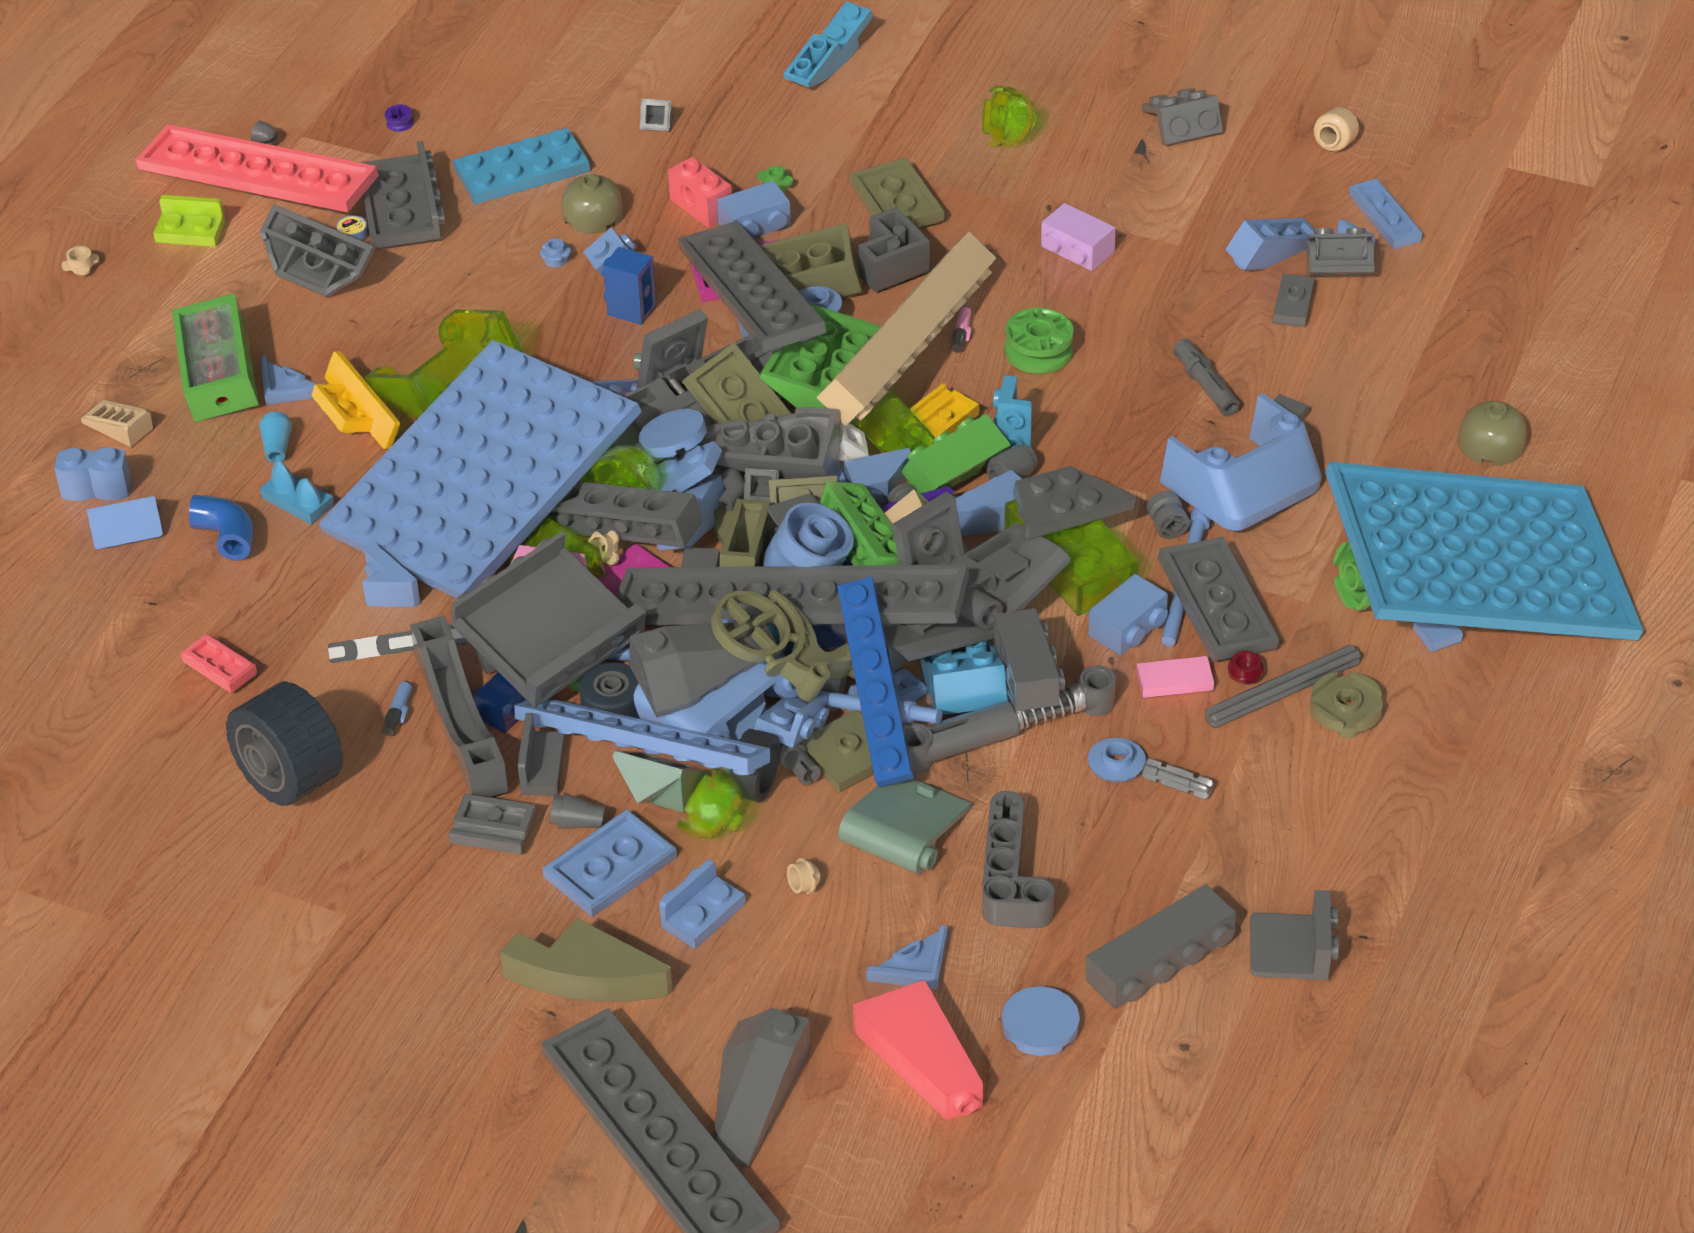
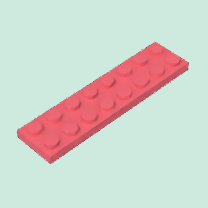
[135,124,379,212]

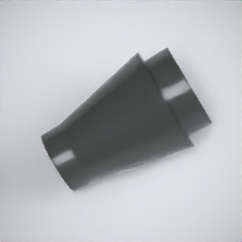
[549,793,605,829]

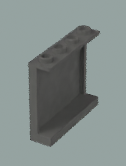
[452,531,646,708]

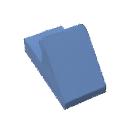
[362,544,420,607]

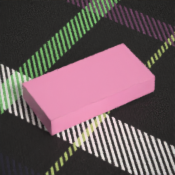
[1136,656,1214,698]

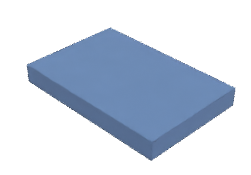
[542,809,677,917]

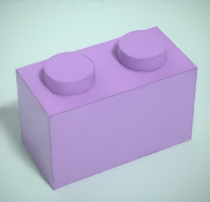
[1041,203,1116,271]

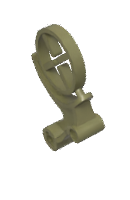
[711,589,855,702]

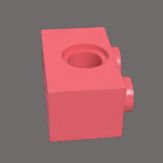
[668,157,732,228]

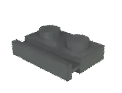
[448,793,537,854]

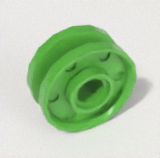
[1004,307,1074,374]

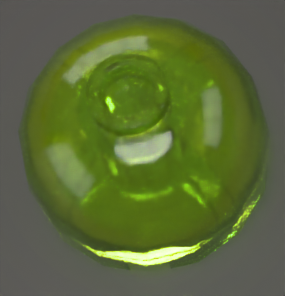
[982,85,1038,148]
[590,444,660,490]
[676,767,746,841]

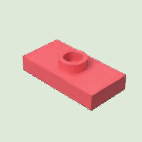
[181,633,257,693]

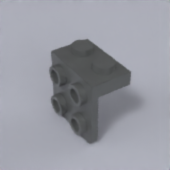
[1141,88,1223,145]
[1250,890,1339,980]

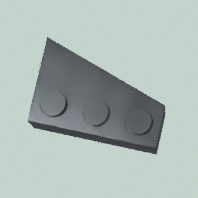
[993,608,1065,711]

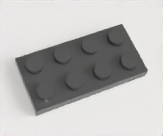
[1158,537,1280,662]

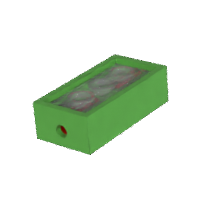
[172,293,259,422]

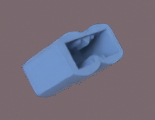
[54,447,132,501]

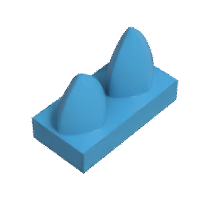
[260,459,334,525]

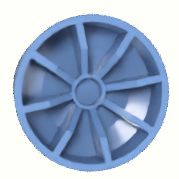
[763,503,854,567]

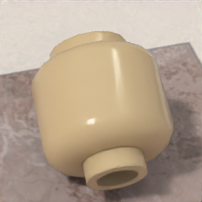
[1314,107,1359,152]

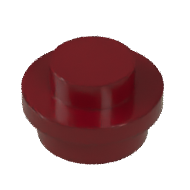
[1228,651,1264,684]

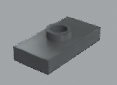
[1273,273,1315,327]

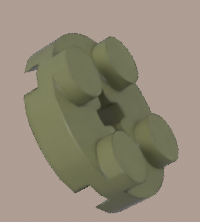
[1310,672,1383,738]

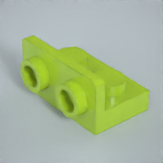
[153,195,226,247]

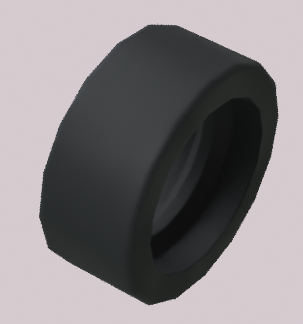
[729,728,780,803]

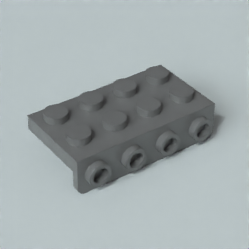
[361,141,445,248]

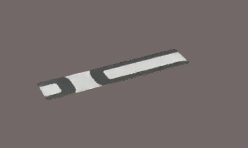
[328,624,468,663]

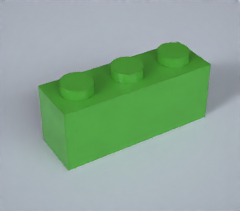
[901,413,1011,494]

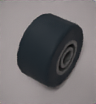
[579,662,640,719]

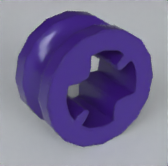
[385,104,414,132]

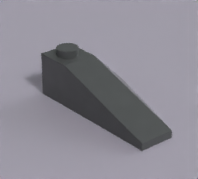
[696,407,840,479]

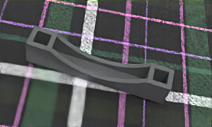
[410,615,508,797]

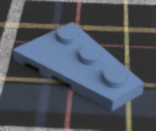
[632,441,722,492]

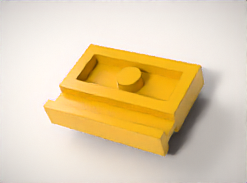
[899,383,979,445]

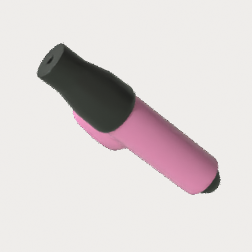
[952,306,971,353]

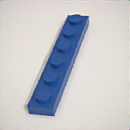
[837,576,914,787]

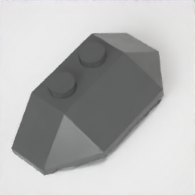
[259,204,376,298]

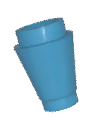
[259,412,292,463]

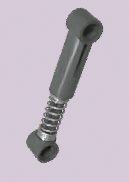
[904,665,1116,775]

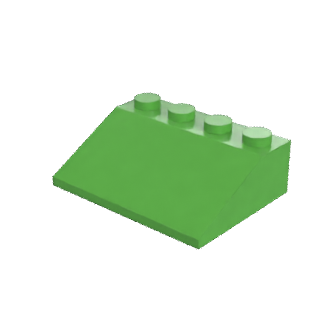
[760,303,881,426]

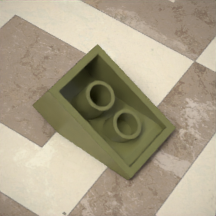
[758,223,862,297]

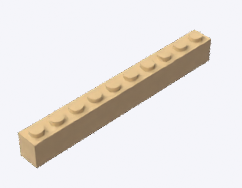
[816,232,996,426]

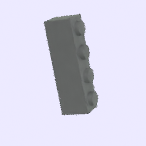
[1086,884,1236,1009]

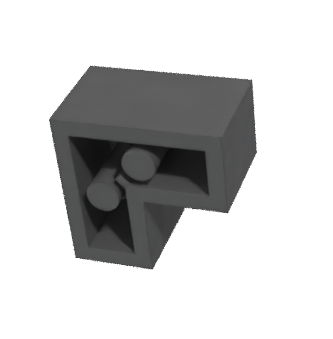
[858,207,930,292]

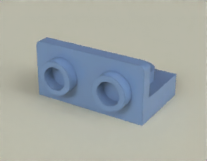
[754,693,829,748]
[659,859,746,949]

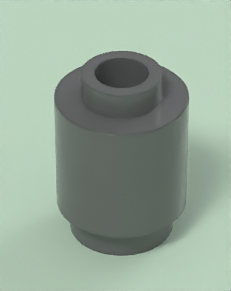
[987,444,1038,480]

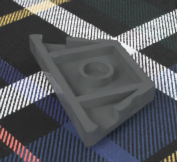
[1013,466,1136,540]

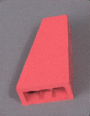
[853,980,983,1120]

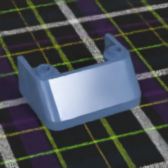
[1160,393,1322,531]

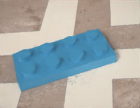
[453,128,590,205]

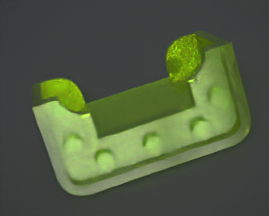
[365,309,523,420]

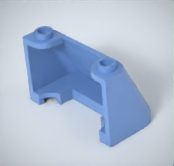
[634,618,797,765]

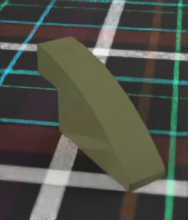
[720,499,771,567]
[500,918,673,1002]

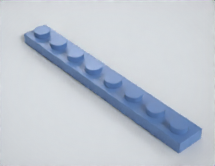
[514,698,770,775]

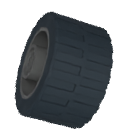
[226,681,343,806]

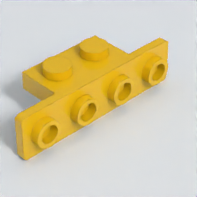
[311,351,400,449]

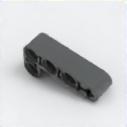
[982,791,1055,928]

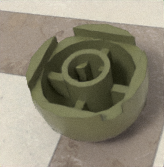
[561,174,624,234]
[1458,401,1527,466]

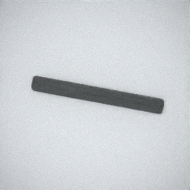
[1205,644,1361,728]

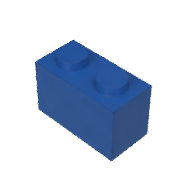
[602,247,656,325]

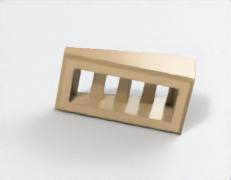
[81,400,153,447]

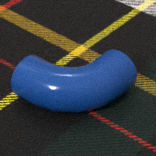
[189,495,254,561]

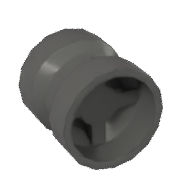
[1147,491,1190,539]

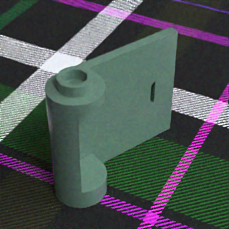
[838,779,972,875]

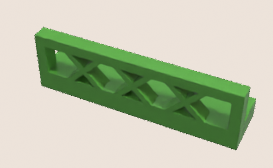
[820,481,899,566]

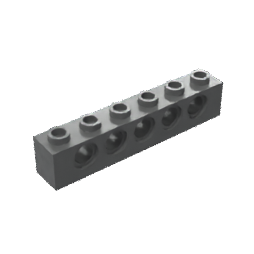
[534,481,703,547]

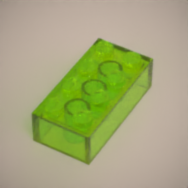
[1004,499,1138,616]

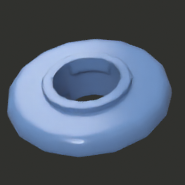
[798,286,842,312]
[1088,738,1146,782]

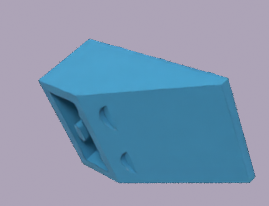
[919,640,1008,715]

